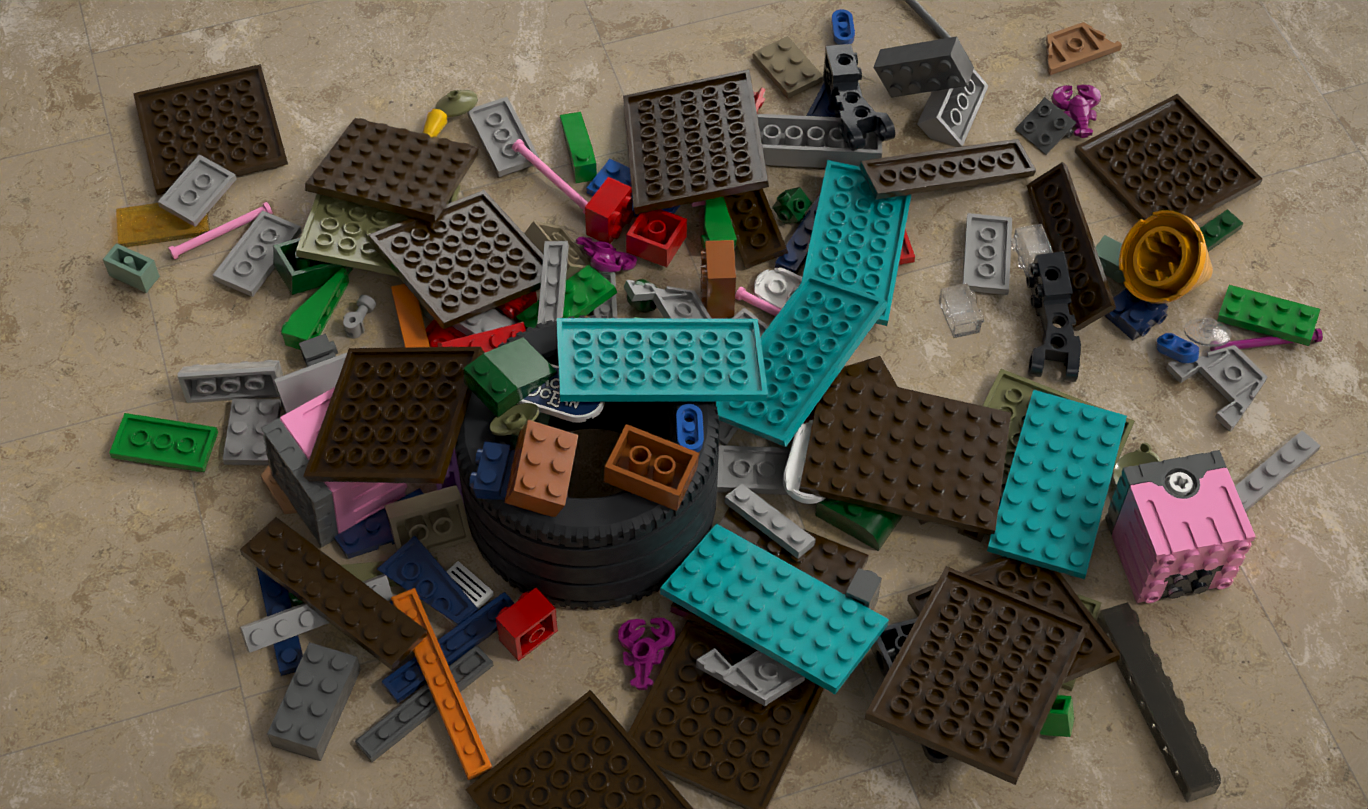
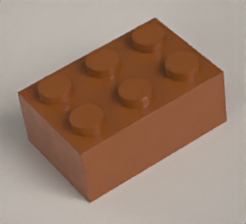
[700,240,736,319]
[504,420,578,517]
[604,424,700,511]

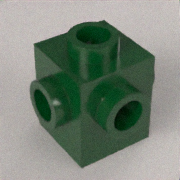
[772,187,812,224]

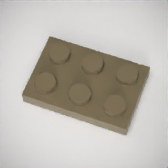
[753,36,823,99]

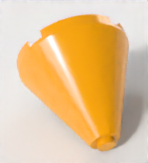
[1119,210,1213,304]

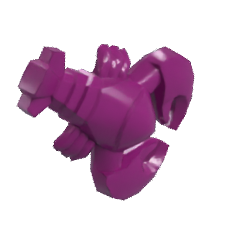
[1051,84,1101,138]
[575,237,637,272]
[618,618,675,690]

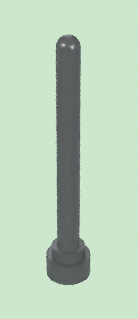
[904,0,951,39]

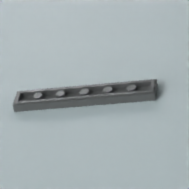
[355,645,494,762]

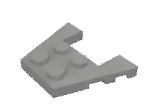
[623,280,712,319]
[1166,345,1268,432]
[696,649,805,706]

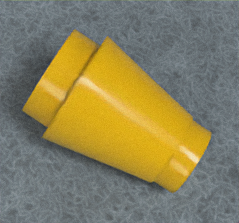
[423,109,448,137]

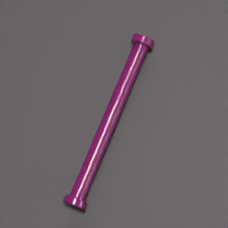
[1210,328,1323,351]

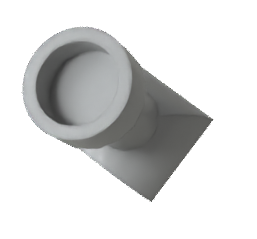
[343,295,376,339]

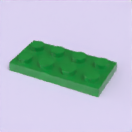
[516,265,617,329]
[1217,284,1321,346]
[109,413,218,473]

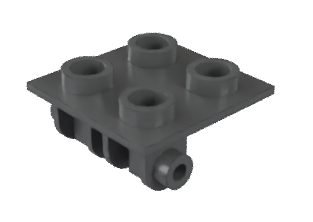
[1015,97,1076,155]

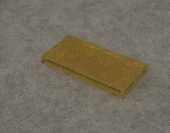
[116,203,210,248]

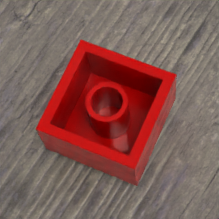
[585,177,634,244]
[626,209,687,268]
[496,588,558,661]

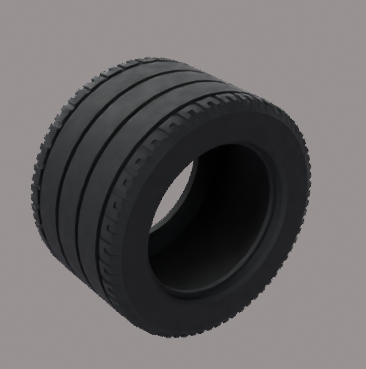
[455,315,720,610]

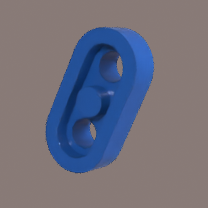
[831,9,855,45]
[1157,333,1199,363]
[676,404,704,452]

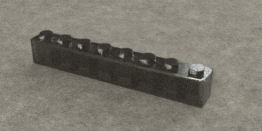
[1097,602,1221,803]

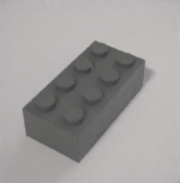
[873,36,974,98]
[267,642,361,761]

